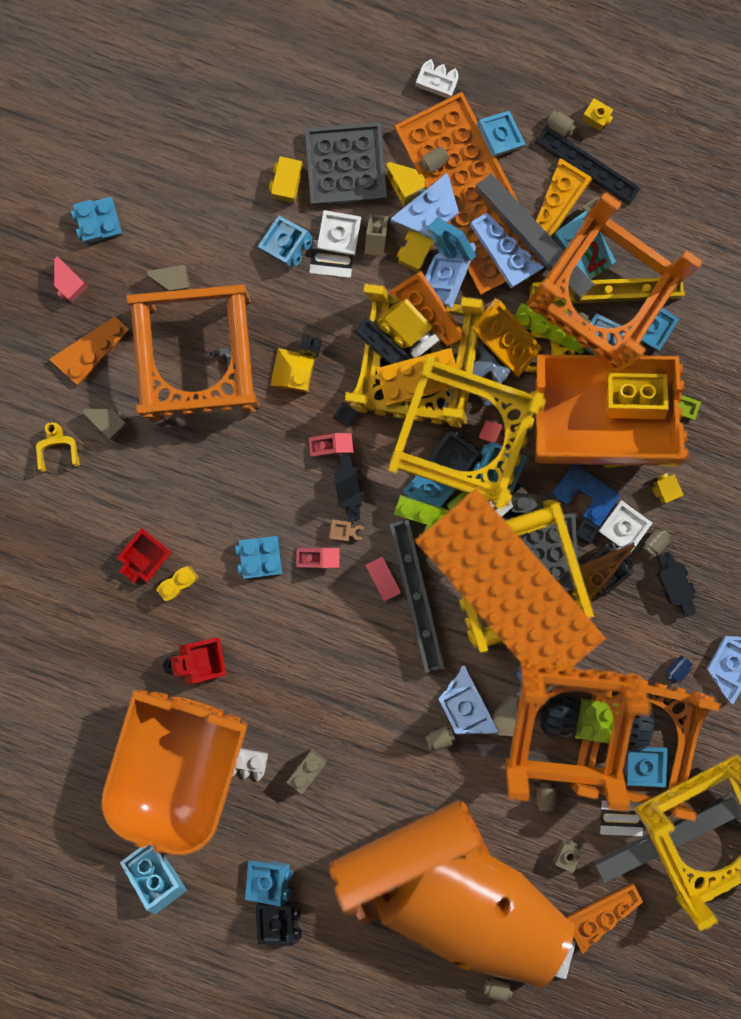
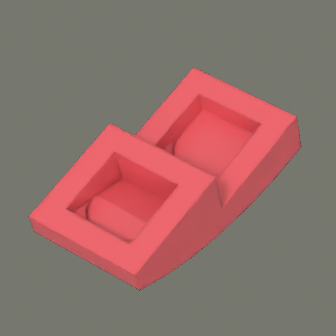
[366,557,401,602]

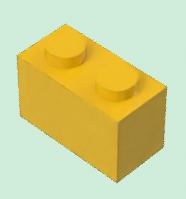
[269,156,303,203]
[397,230,434,273]

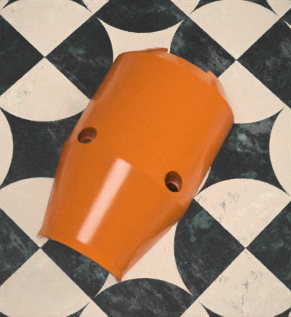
[374,848,575,988]

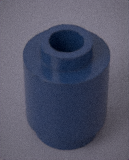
[665,655,693,684]

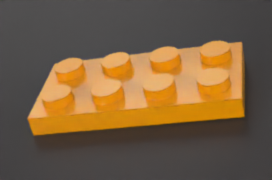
[471,298,542,377]
[376,348,457,406]

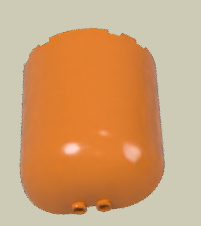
[102,690,248,855]

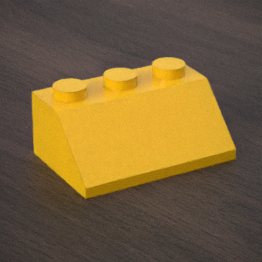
[606,373,668,419]

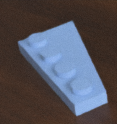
[470,213,544,288]

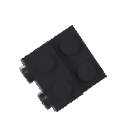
[427,430,481,471]
[584,542,634,598]
[256,902,302,946]

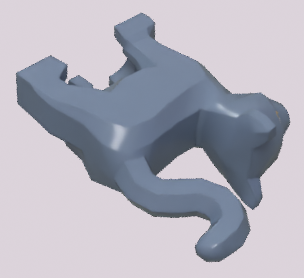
[454,340,510,407]

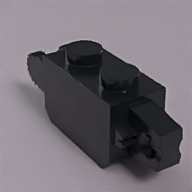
[334,453,365,522]
[657,551,696,617]

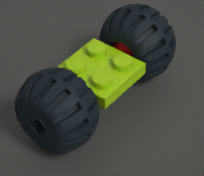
[541,692,654,751]

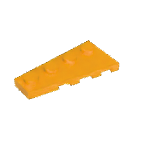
[536,158,592,238]

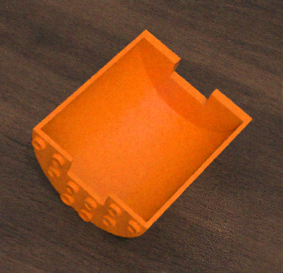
[535,355,688,466]
[329,800,491,925]

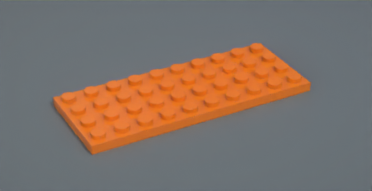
[394,92,542,296]
[415,488,606,690]

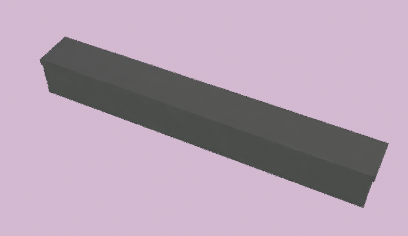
[475,173,594,302]
[389,519,444,673]
[593,794,741,883]

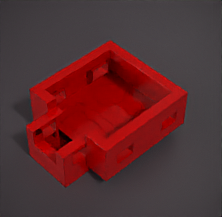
[117,528,173,583]
[170,637,226,684]

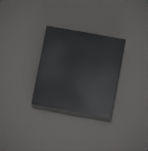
[333,402,359,428]
[576,518,600,544]

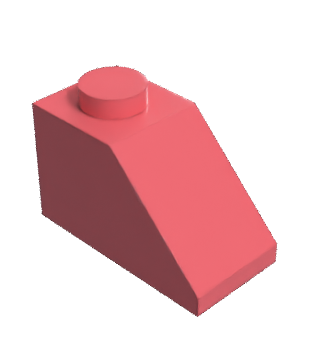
[54,256,88,302]
[479,420,514,449]
[309,433,353,457]
[296,548,340,568]

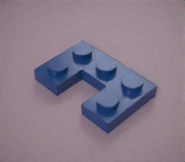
[551,464,621,527]

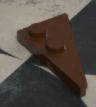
[579,542,635,602]

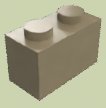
[287,748,327,794]

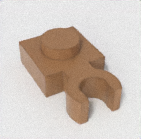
[329,519,364,541]

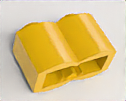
[157,566,198,601]

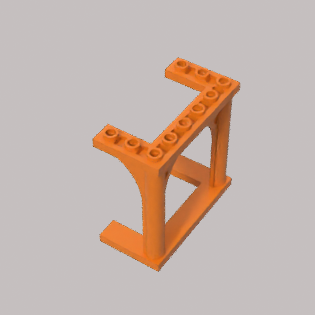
[526,192,703,371]
[127,284,260,422]
[505,663,650,811]
[569,670,720,821]

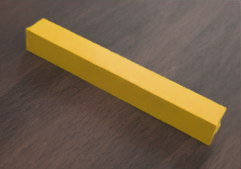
[529,277,685,304]

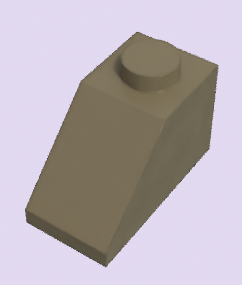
[364,214,388,256]
[147,265,191,291]
[82,409,129,440]
[491,695,517,736]

